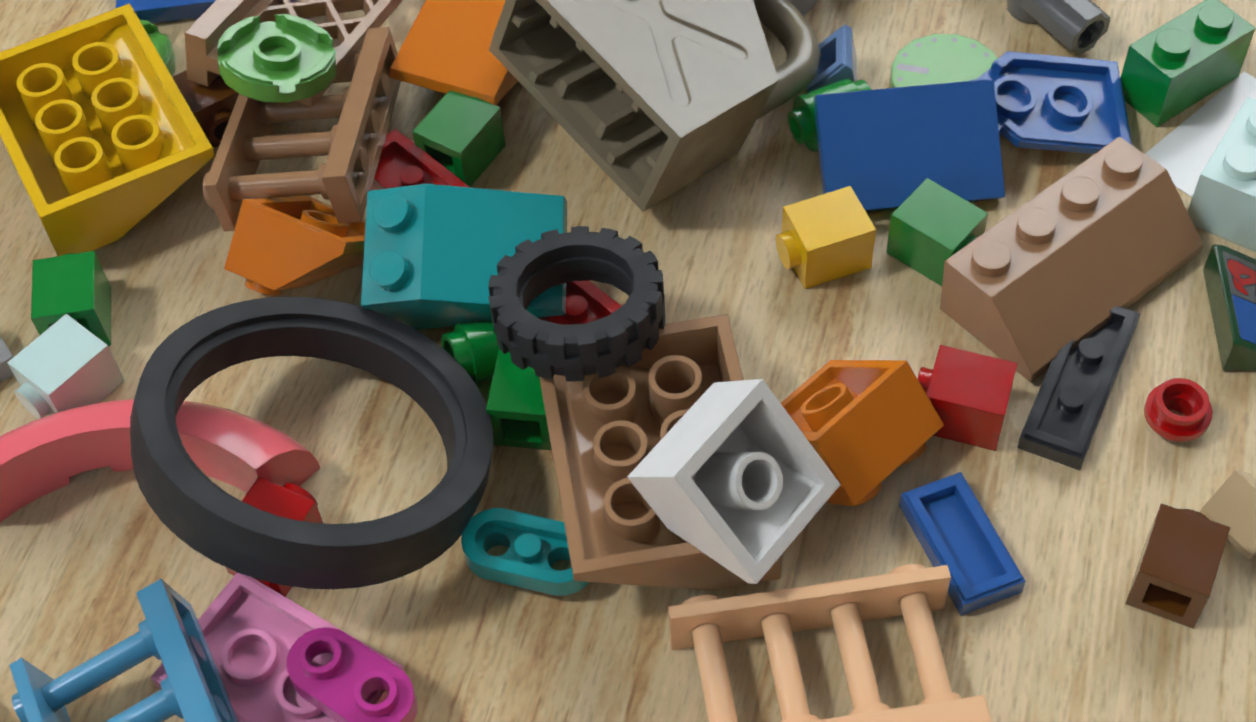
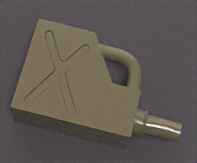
[489,0,821,212]

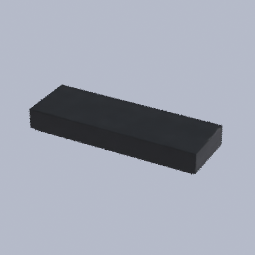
[1017,306,1141,471]

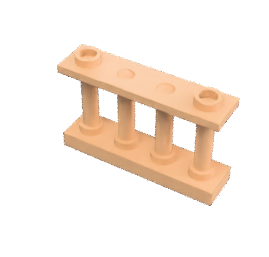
[668,564,992,722]

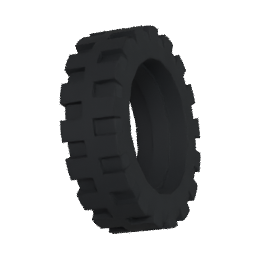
[488,226,666,382]

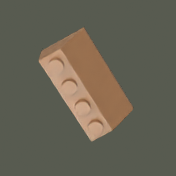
[940,136,1204,383]

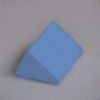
[807,24,857,92]

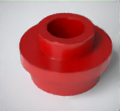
[1144,378,1213,442]

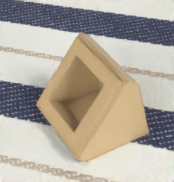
[1200,470,1256,561]

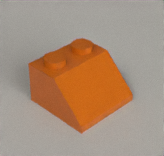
[781,360,944,507]

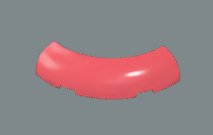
[0,399,320,523]

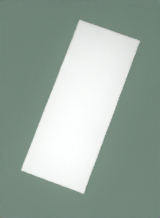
[1145,71,1256,197]

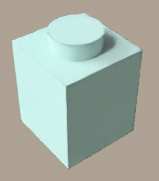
[7,314,125,419]

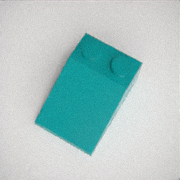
[361,184,567,330]

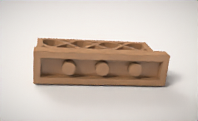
[184,0,403,107]

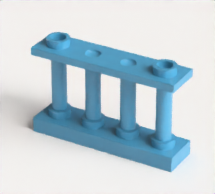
[9,579,238,722]

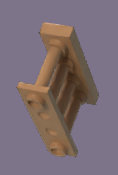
[203,27,401,232]

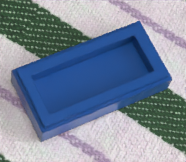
[899,472,1026,616]

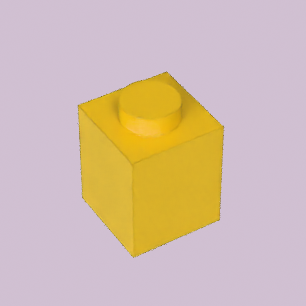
[775,186,876,289]

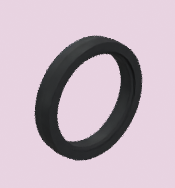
[130,297,493,589]

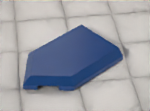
[970,51,1132,154]

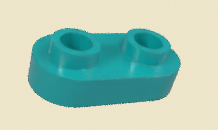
[461,508,590,596]

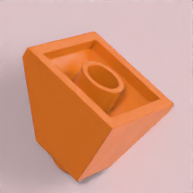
[224,196,366,295]

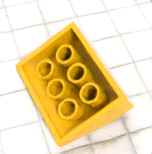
[0,3,215,256]

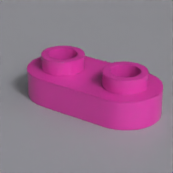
[286,627,418,722]

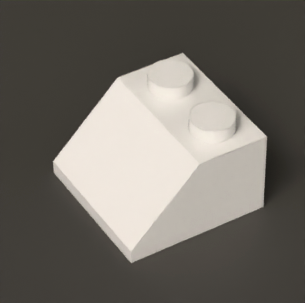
[627,379,841,584]

